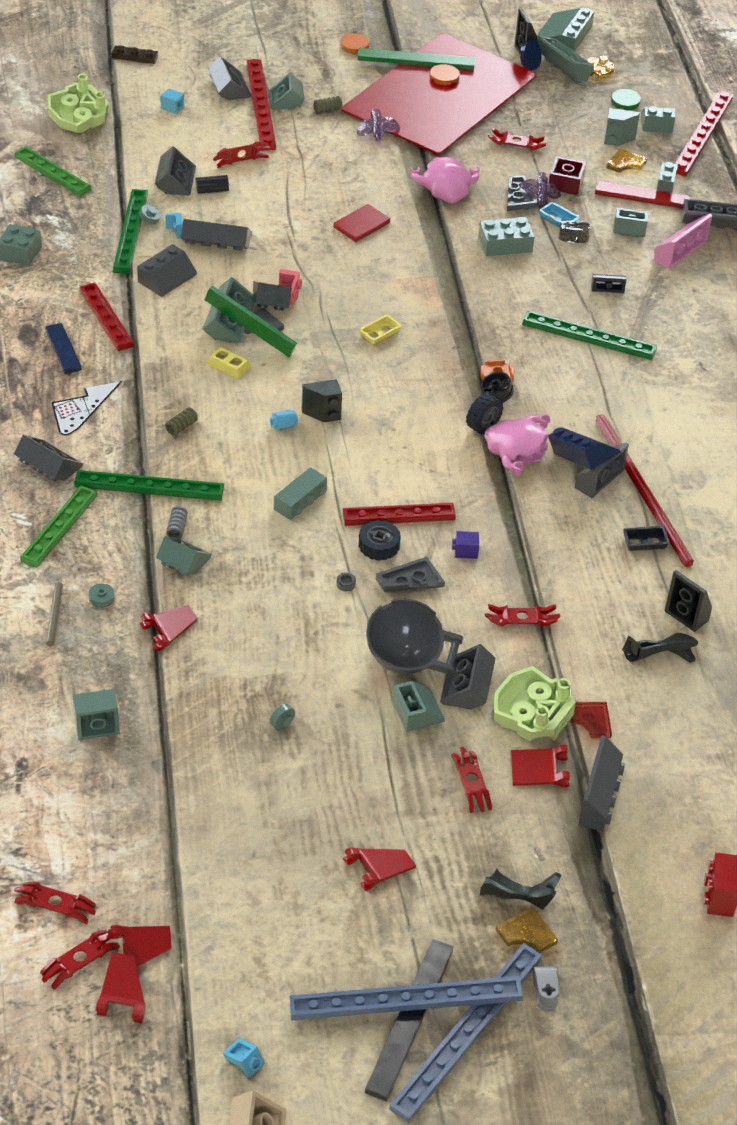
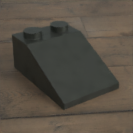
[514,7,538,55]
[664,570,712,632]

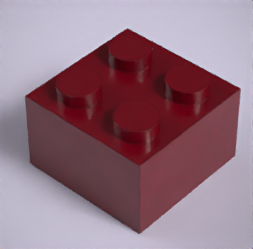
[548,156,587,195]

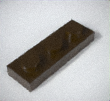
[111,45,158,64]

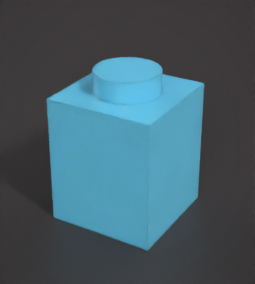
[160,89,184,114]

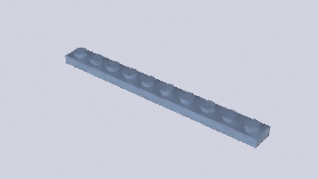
[389,943,542,1123]
[289,976,523,1021]

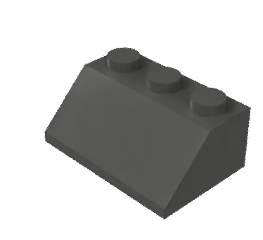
[208,56,252,100]
[155,146,196,196]
[137,244,197,297]
[14,435,83,482]
[575,443,629,498]
[440,644,496,710]

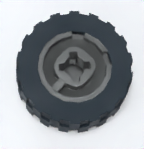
[466,393,504,434]
[358,520,401,561]

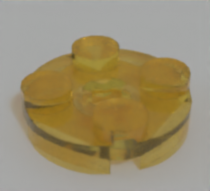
[587,55,615,79]

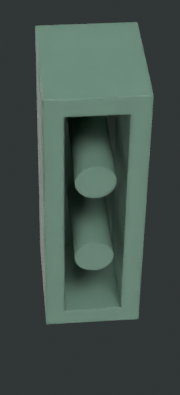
[274,467,327,520]

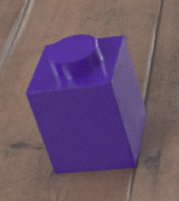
[452,531,479,559]

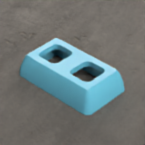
[540,202,579,231]

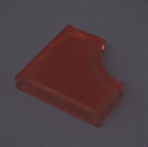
[569,702,612,738]

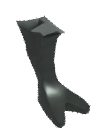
[622,633,699,663]
[479,868,561,910]

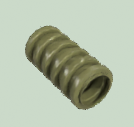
[313,96,343,114]
[165,407,198,436]

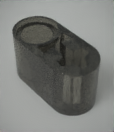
[558,220,591,243]

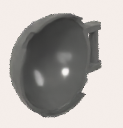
[366,598,463,675]

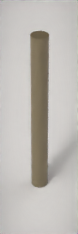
[46,582,63,646]

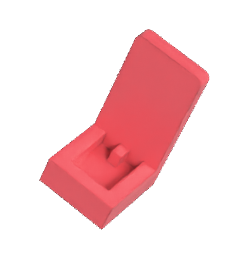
[279,269,302,305]

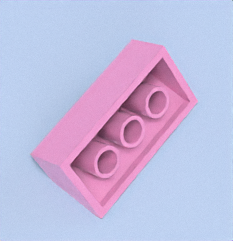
[654,214,712,269]

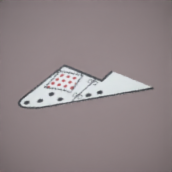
[51,381,122,435]

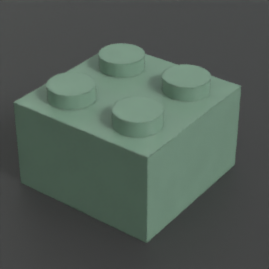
[0,224,42,266]
[72,689,120,741]

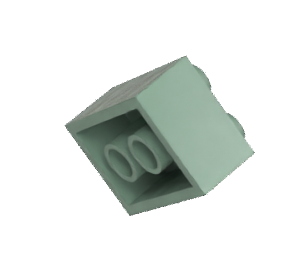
[478,217,535,256]

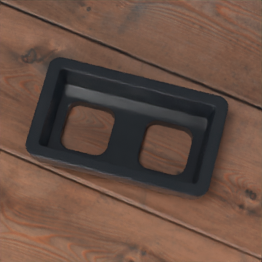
[623,526,669,551]

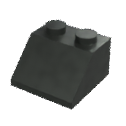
[253,281,292,311]
[301,379,342,422]

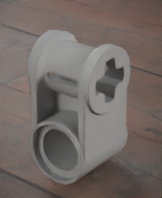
[533,966,559,1011]

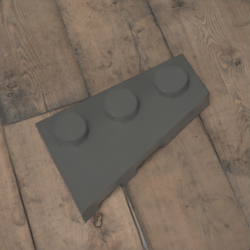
[507,175,538,211]
[376,557,445,592]

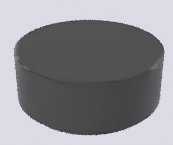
[336,573,356,591]

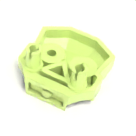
[48,73,109,133]
[494,666,576,741]

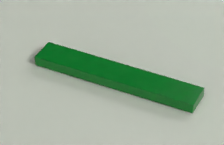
[204,285,297,357]

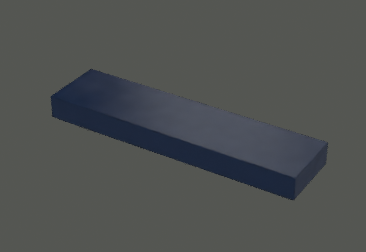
[45,323,82,374]

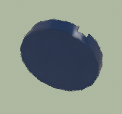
[520,40,542,70]

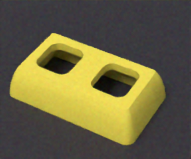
[359,315,401,345]
[207,347,251,379]

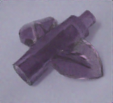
[357,109,400,141]
[519,172,561,208]

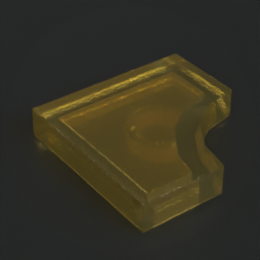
[606,149,647,173]
[495,907,558,953]

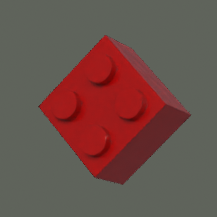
[703,852,737,917]

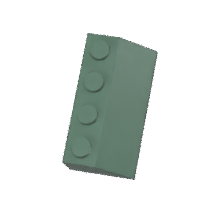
[537,36,595,83]
[202,277,255,342]

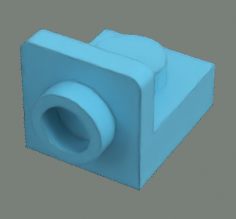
[165,213,183,238]
[223,1038,265,1078]

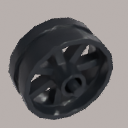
[480,372,514,403]

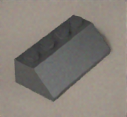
[681,199,737,230]
[181,219,252,251]
[578,735,625,832]

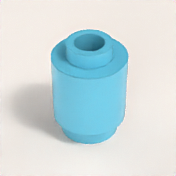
[270,410,298,430]

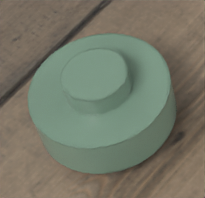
[139,204,161,224]
[89,584,115,608]
[270,704,295,730]

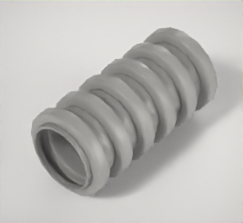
[166,506,188,539]

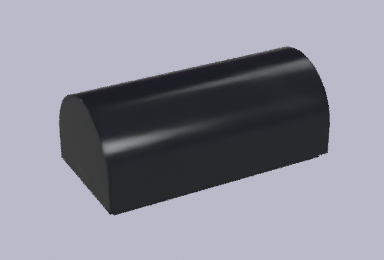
[195,175,229,194]
[591,274,627,293]

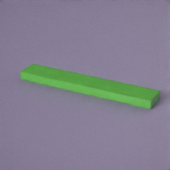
[14,146,91,197]
[20,486,97,568]

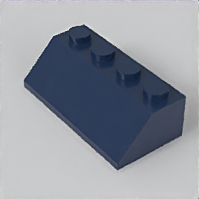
[548,427,621,470]

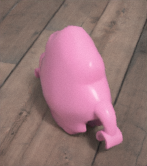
[409,157,480,204]
[484,414,550,476]

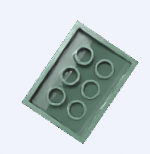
[537,8,595,52]

